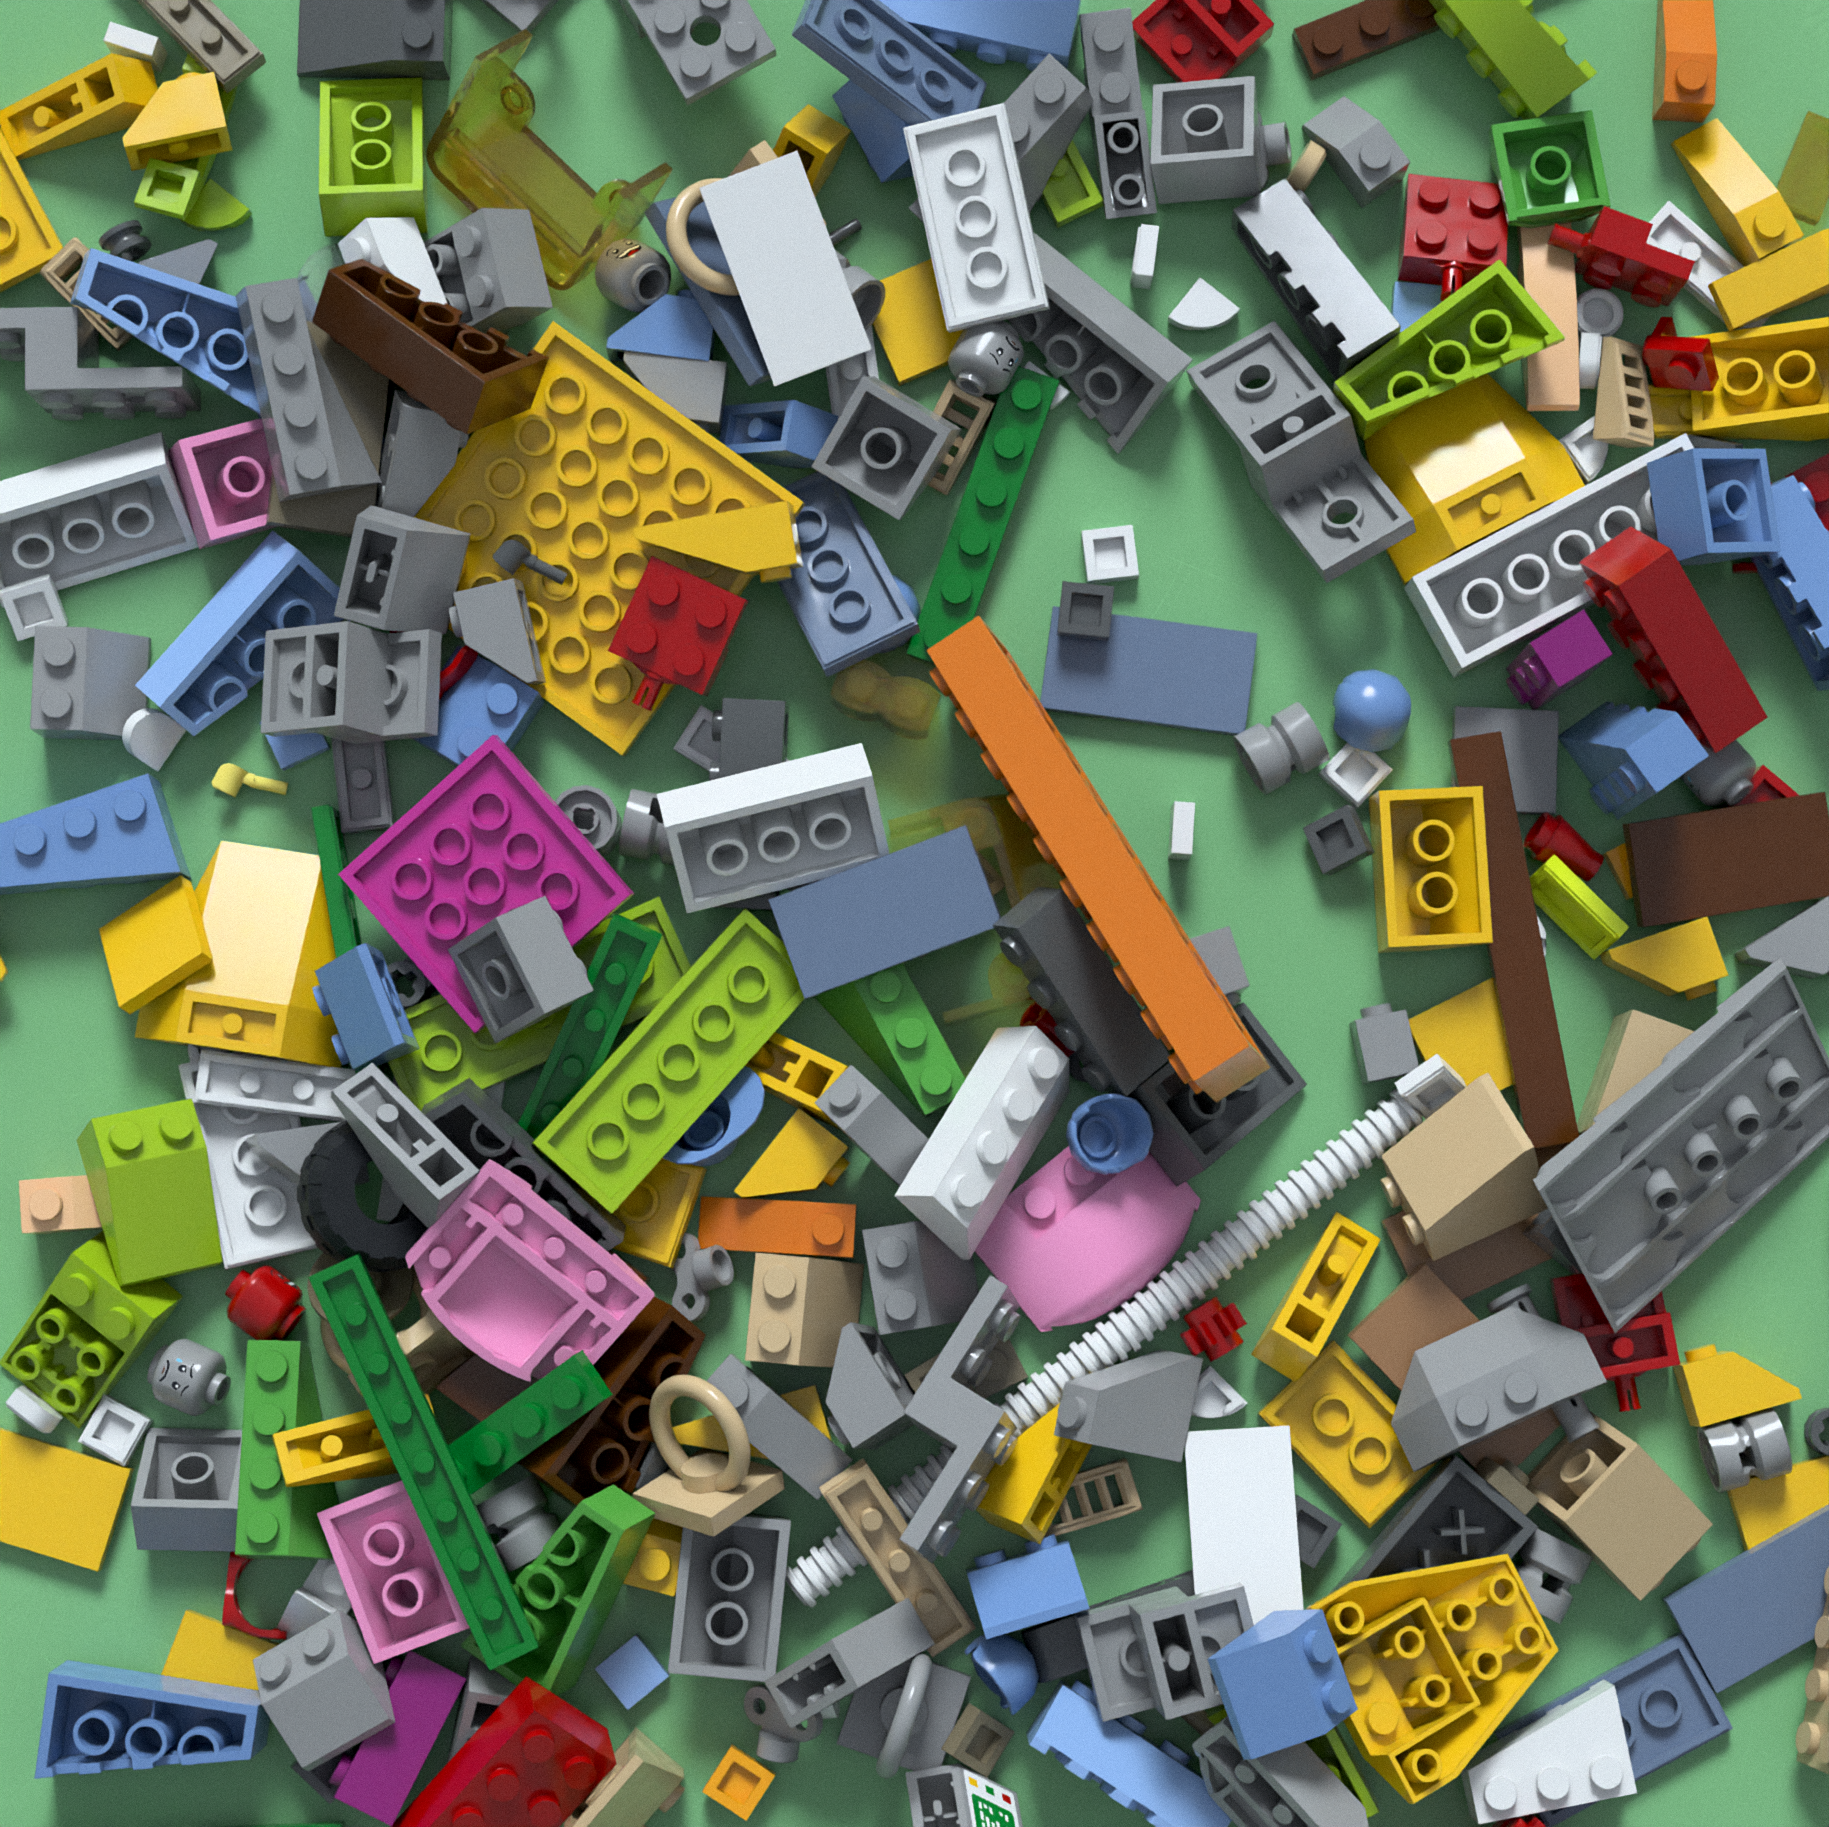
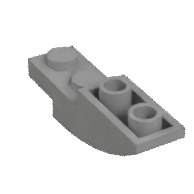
[1078,8,1157,220]

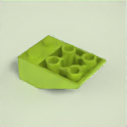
[0,1231,183,1429]

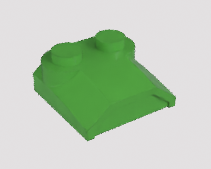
[1488,110,1611,228]

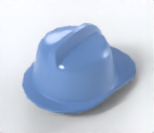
[663,1066,765,1166]

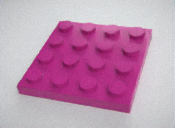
[338,735,634,1033]

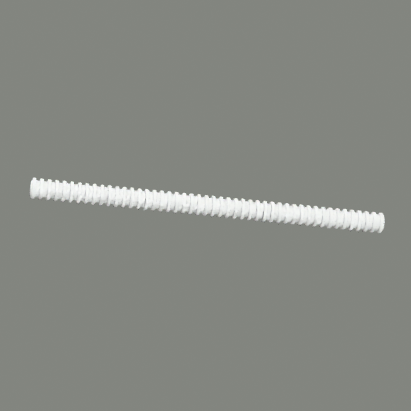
[785,1089,1423,1608]

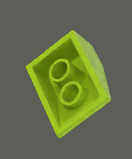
[319,77,428,237]
[76,1098,223,1287]

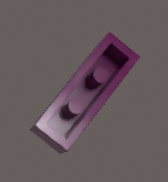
[1506,609,1612,710]
[329,1650,466,1826]

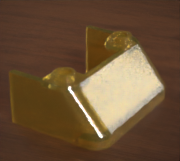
[426,29,673,291]
[887,793,1063,1028]

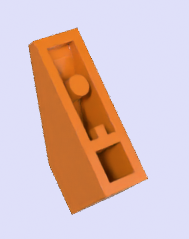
[1652,0,1717,123]
[698,1196,857,1258]

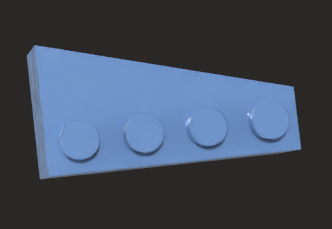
[1750,475,1829,691]
[1558,701,1709,820]
[0,773,192,895]
[34,1660,270,1779]

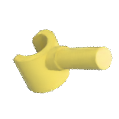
[212,763,288,798]

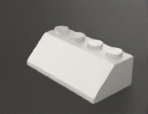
[0,432,199,607]
[657,743,889,913]
[894,1026,1069,1260]

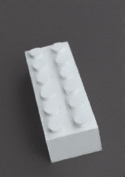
[1404,433,1694,678]

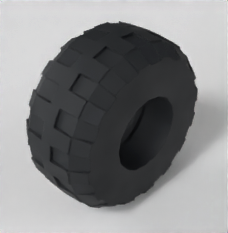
[297,1120,428,1272]

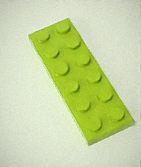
[388,897,691,1111]
[531,908,804,1214]

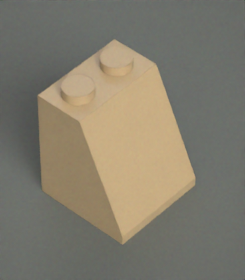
[1577,1009,1694,1136]
[1380,1073,1548,1261]
[745,1253,864,1368]
[1526,1411,1713,1601]

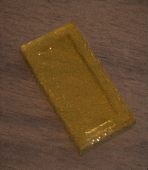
[1776,111,1829,226]

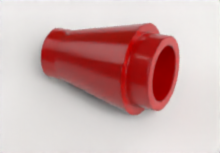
[1523,812,1604,882]

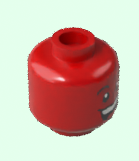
[225,1265,306,1341]

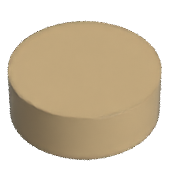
[1286,140,1327,192]

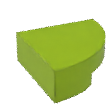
[179,178,252,231]

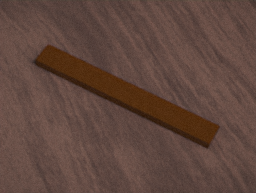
[1448,731,1579,1149]

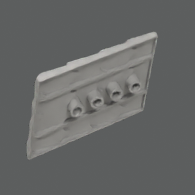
[1533,958,1829,1333]

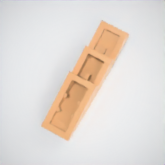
[1517,222,1580,411]

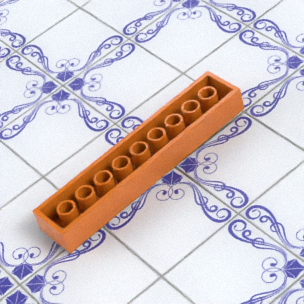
[926,616,1271,1103]

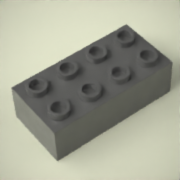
[1328,1455,1538,1595]

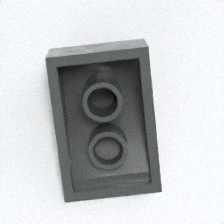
[297,0,453,80]
[1127,1002,1307,1187]

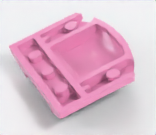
[974,1146,1201,1332]
[405,1159,655,1382]

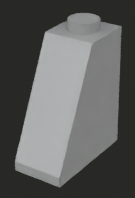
[814,1065,929,1187]
[1054,1349,1203,1462]
[764,1598,935,1729]

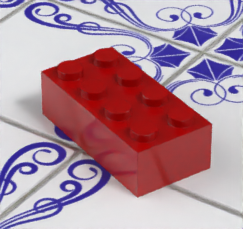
[1579,526,1768,753]
[390,1676,617,1827]

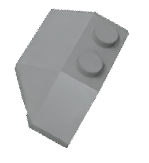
[1391,1306,1607,1472]
[1192,1716,1369,1827]

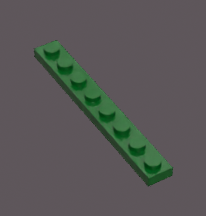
[308,1253,540,1671]

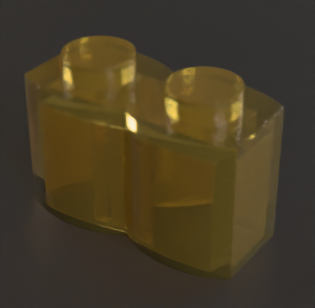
[830,659,941,740]

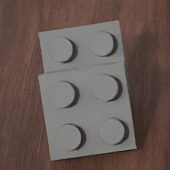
[261,621,442,744]
[1074,1582,1254,1722]

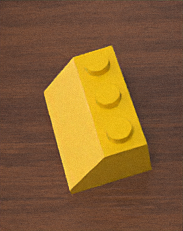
[1369,786,1493,953]

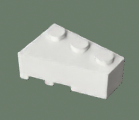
[1461,1679,1637,1824]

